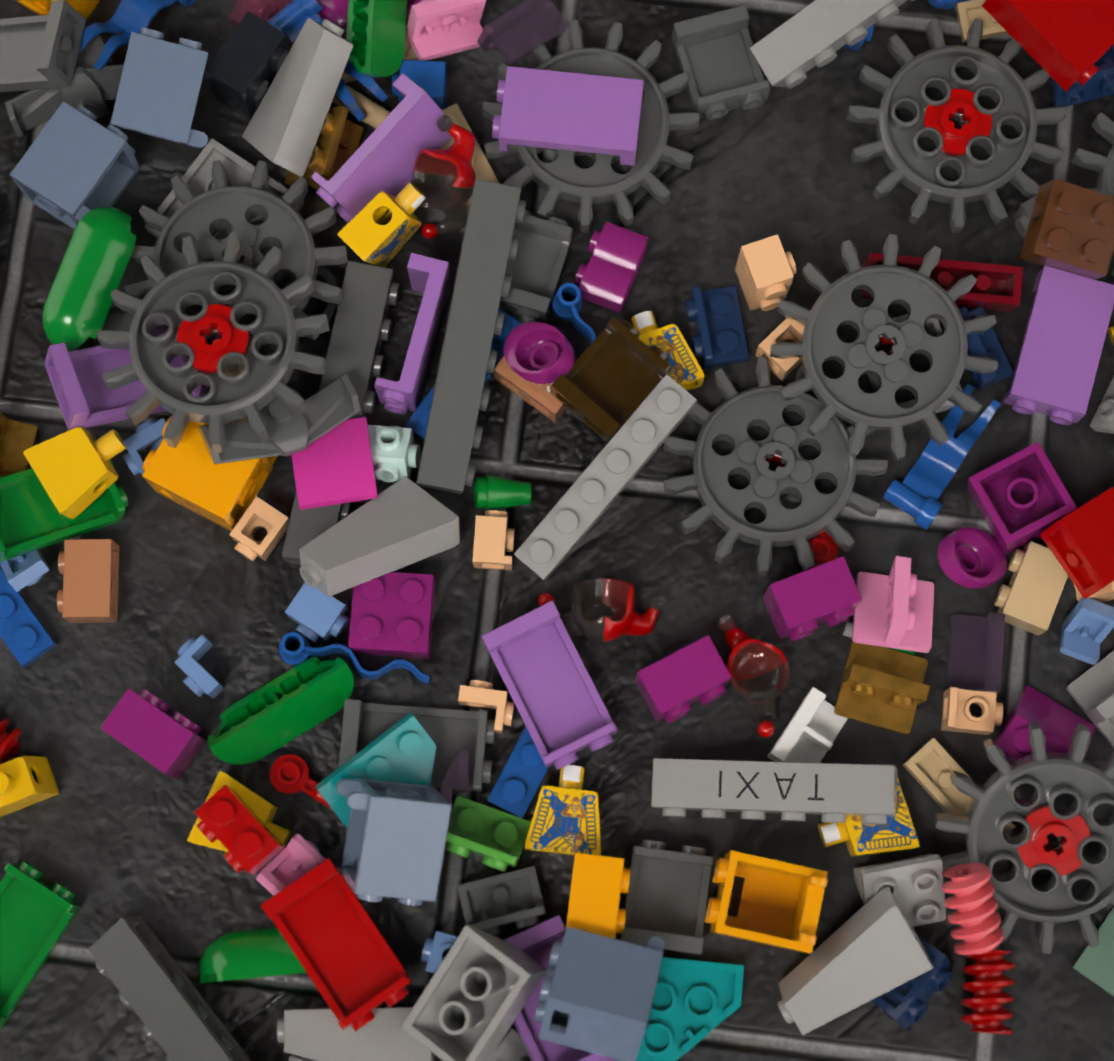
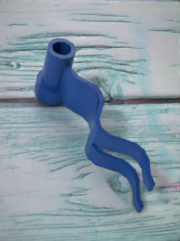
[78,0,196,71]
[267,0,388,122]
[552,283,596,345]
[883,383,1001,530]
[279,632,430,684]

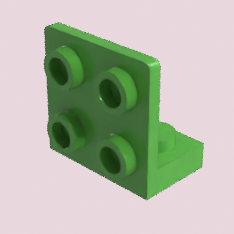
[444,796,531,872]

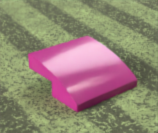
[292,417,378,510]

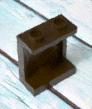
[550,317,672,443]

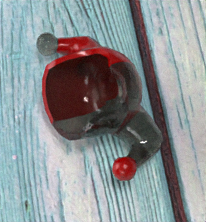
[412,115,476,239]
[538,577,666,642]
[718,615,790,738]

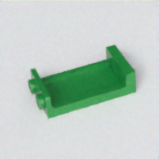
[0,459,128,562]
[0,860,82,1030]

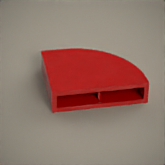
[982,0,1114,91]

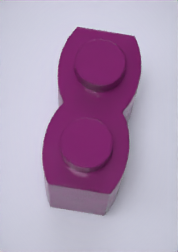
[574,222,649,313]

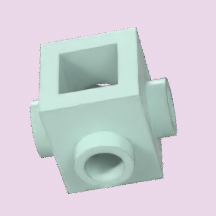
[368,425,421,482]

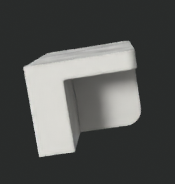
[767,687,848,763]

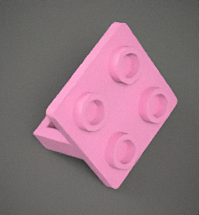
[852,556,934,653]

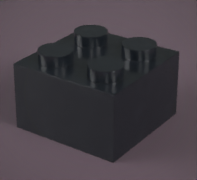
[204,11,290,121]

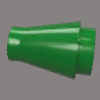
[474,474,531,511]

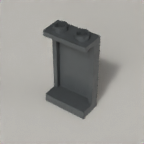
[0,0,86,92]
[339,699,495,792]

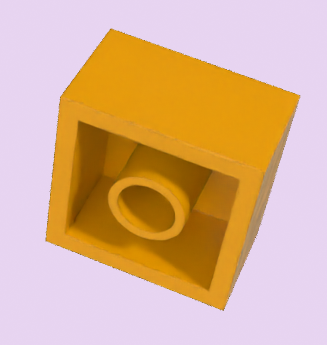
[566,853,631,939]

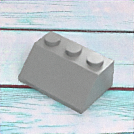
[401,925,547,1061]

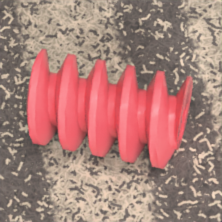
[941,863,1004,955]

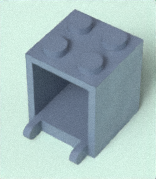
[110,27,208,148]
[10,101,140,230]
[336,778,452,906]
[534,927,664,1061]

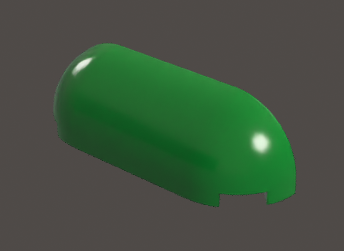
[346,0,407,78]
[43,206,136,352]
[208,657,354,765]
[198,927,307,983]

